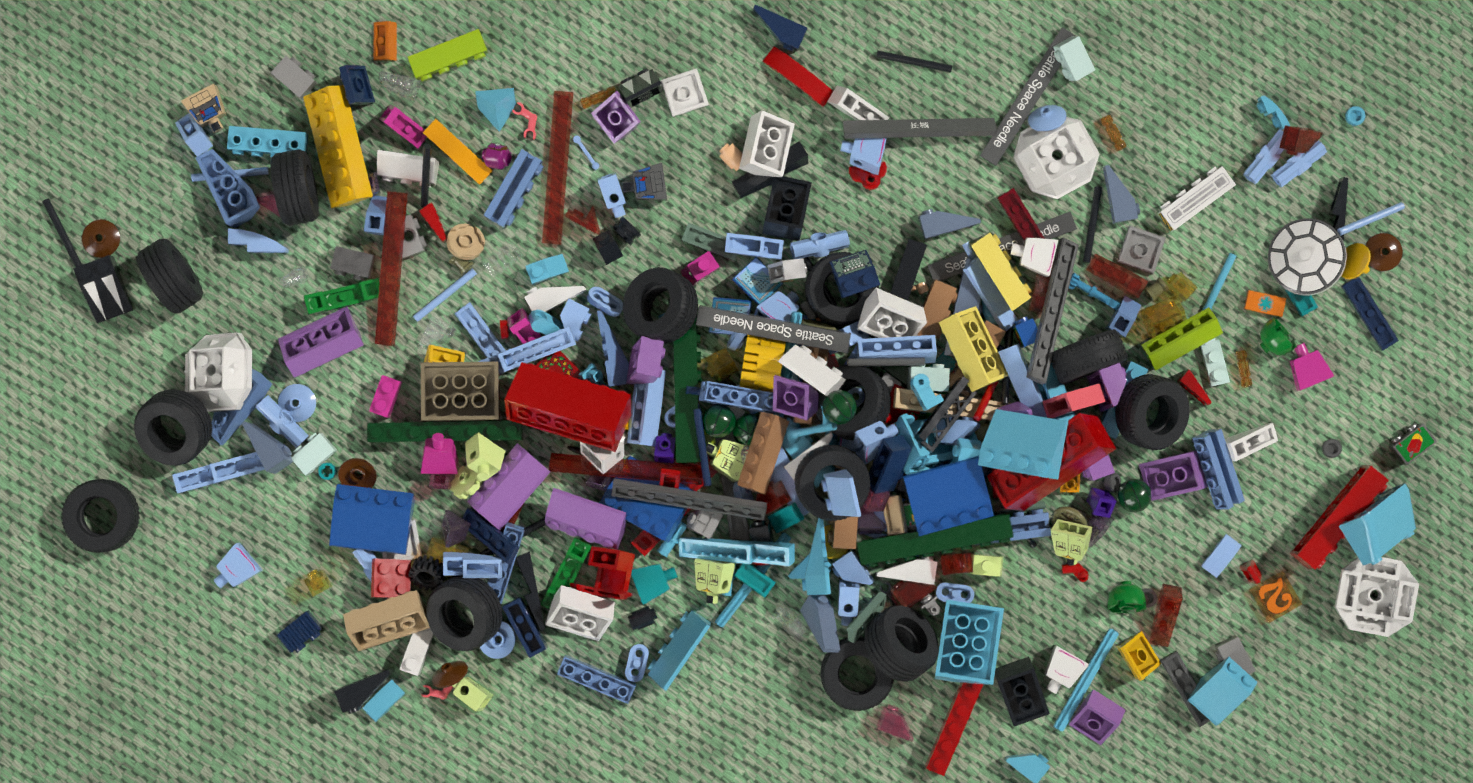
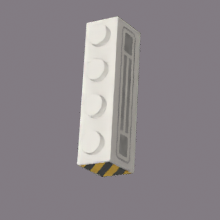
[1158,166,1236,232]

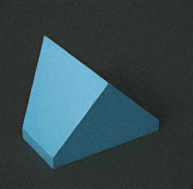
[475,88,516,132]

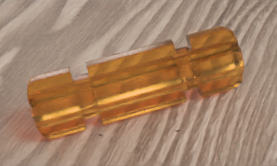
[580,86,616,109]
[1100,115,1126,151]
[1235,350,1252,388]

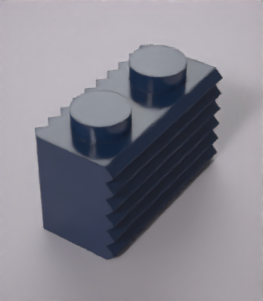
[276,610,323,653]

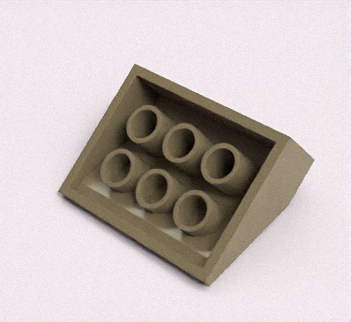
[421,361,500,422]

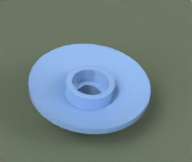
[1028,105,1067,131]
[278,384,316,422]
[480,621,516,659]

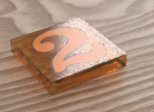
[1249,571,1302,623]

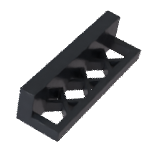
[914,376,976,453]

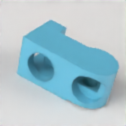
[529,310,564,335]
[910,374,944,411]

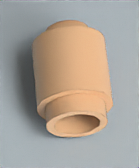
[719,143,742,171]

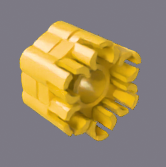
[739,335,786,393]

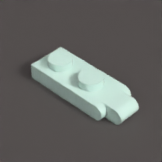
[1200,338,1230,387]

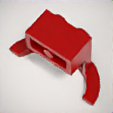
[569,546,635,600]

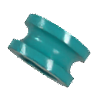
[318,463,337,480]

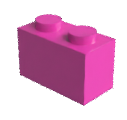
[369,375,403,418]

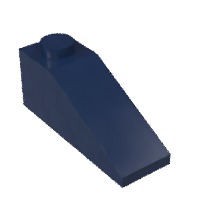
[753,5,807,52]

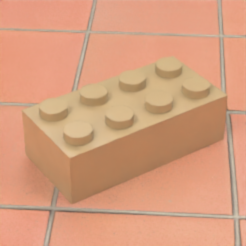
[343,590,430,651]

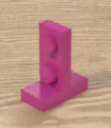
[379,104,427,148]
[507,307,542,344]

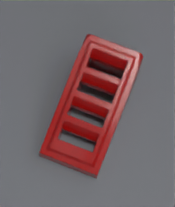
[420,202,447,243]
[1177,369,1212,406]
[659,468,681,489]
[1240,559,1262,584]

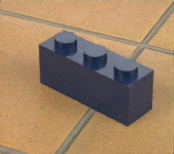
[869,435,912,494]
[502,597,548,658]

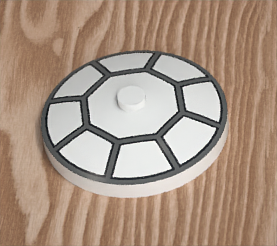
[1268,218,1347,295]

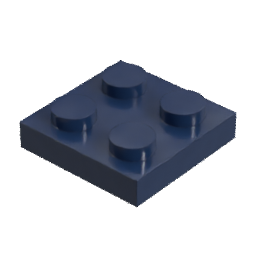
[339,65,375,105]

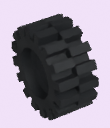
[409,555,445,591]

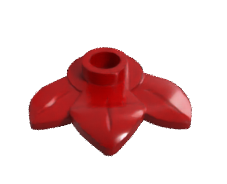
[849,162,887,190]

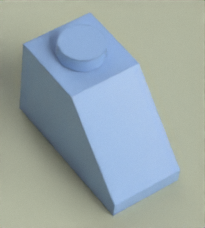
[175,113,213,157]
[832,549,874,585]

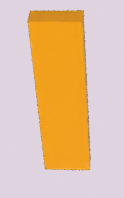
[423,119,492,185]

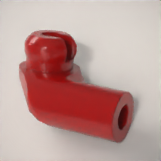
[1061,563,1089,582]

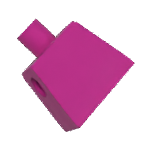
[680,251,721,286]
[1290,343,1334,391]
[421,433,459,474]

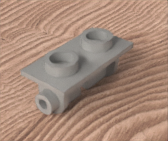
[918,594,940,615]

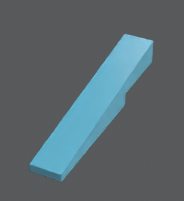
[679,537,795,566]

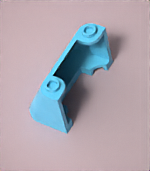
[896,414,978,474]
[1339,483,1416,566]

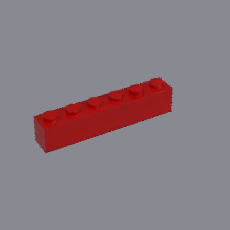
[925,682,983,776]

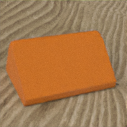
[373,21,397,61]

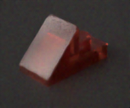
[565,206,601,235]
[941,553,973,575]

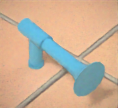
[786,406,837,444]

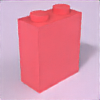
[1042,383,1106,418]

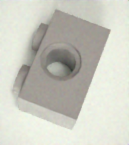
[389,214,427,259]

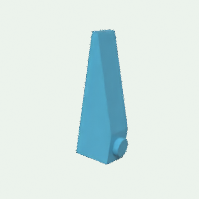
[802,518,831,595]

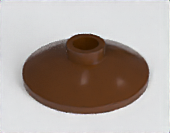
[82,219,120,258]
[1365,233,1403,271]
[338,458,377,488]
[432,661,468,688]

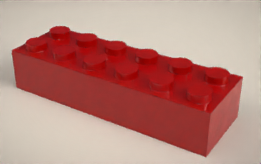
[1290,465,1389,570]

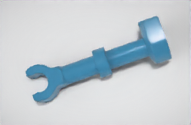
[1069,273,1120,310]

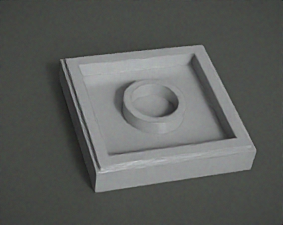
[1117,225,1166,274]

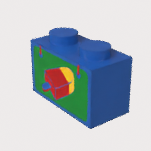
[1011,317,1038,348]

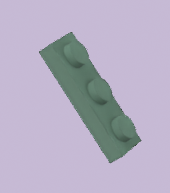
[681,223,738,261]
[847,591,886,643]

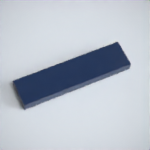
[1341,277,1399,351]
[460,507,520,564]

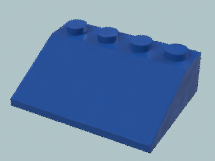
[599,456,694,542]
[903,456,994,536]
[329,484,415,555]

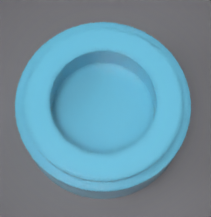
[1345,106,1365,126]

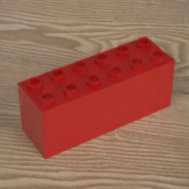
[504,362,631,452]
[987,413,1116,511]

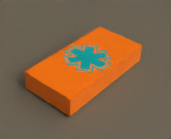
[1244,290,1286,317]

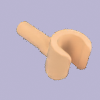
[911,282,929,294]

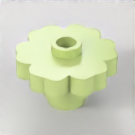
[450,465,484,499]

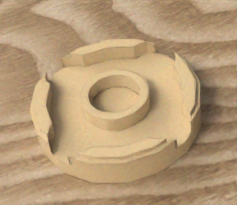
[446,223,485,260]

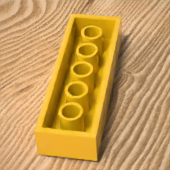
[303,85,373,208]

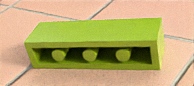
[407,29,489,82]
[1142,307,1223,371]

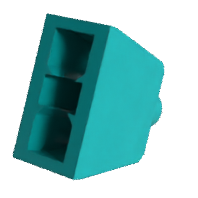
[631,563,678,605]

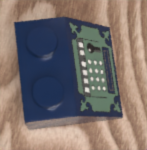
[830,250,880,298]

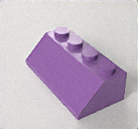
[278,307,364,378]
[467,443,550,530]
[545,488,626,550]

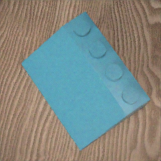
[978,409,1068,479]
[935,600,1004,685]
[647,610,711,691]

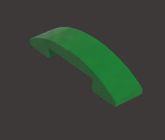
[303,278,383,315]
[540,537,592,610]

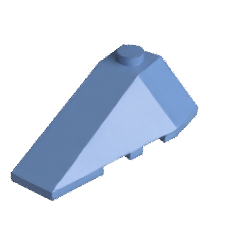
[196,149,261,228]
[597,310,629,387]
[211,369,272,445]

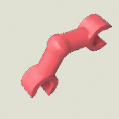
[512,102,537,140]
[421,685,453,700]

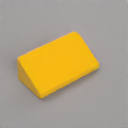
[424,344,465,362]

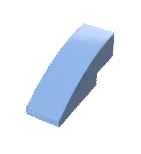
[228,229,289,253]
[725,233,784,260]
[443,552,502,578]

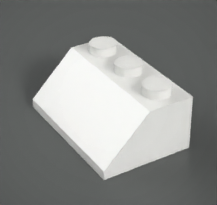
[739,110,795,177]
[377,150,439,188]
[857,288,927,338]
[778,345,846,396]
[545,585,615,641]

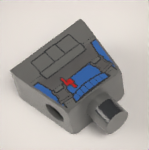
[622,163,667,201]

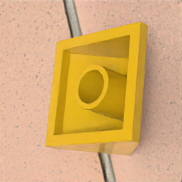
[1116,631,1161,681]

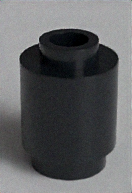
[628,606,658,630]

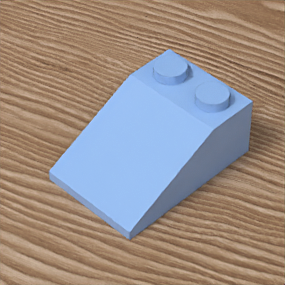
[821,469,861,517]

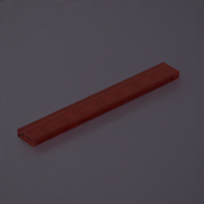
[542,91,574,245]
[375,191,408,346]
[549,453,703,485]

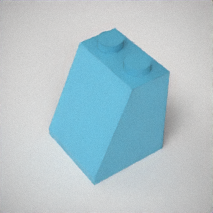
[1188,657,1258,726]

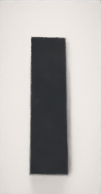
[732,141,809,198]
[1328,177,1349,242]
[890,238,927,301]
[516,551,545,631]

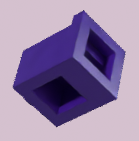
[654,433,676,464]
[1086,488,1117,518]

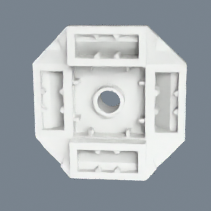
[1013,117,1099,200]
[184,332,252,412]
[1335,557,1419,637]

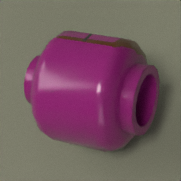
[482,143,512,170]

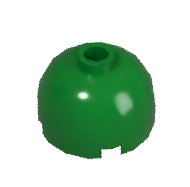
[1260,317,1297,356]
[1107,581,1146,613]

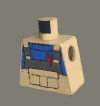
[181,84,226,133]

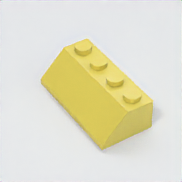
[970,232,1032,311]
[939,306,1009,392]

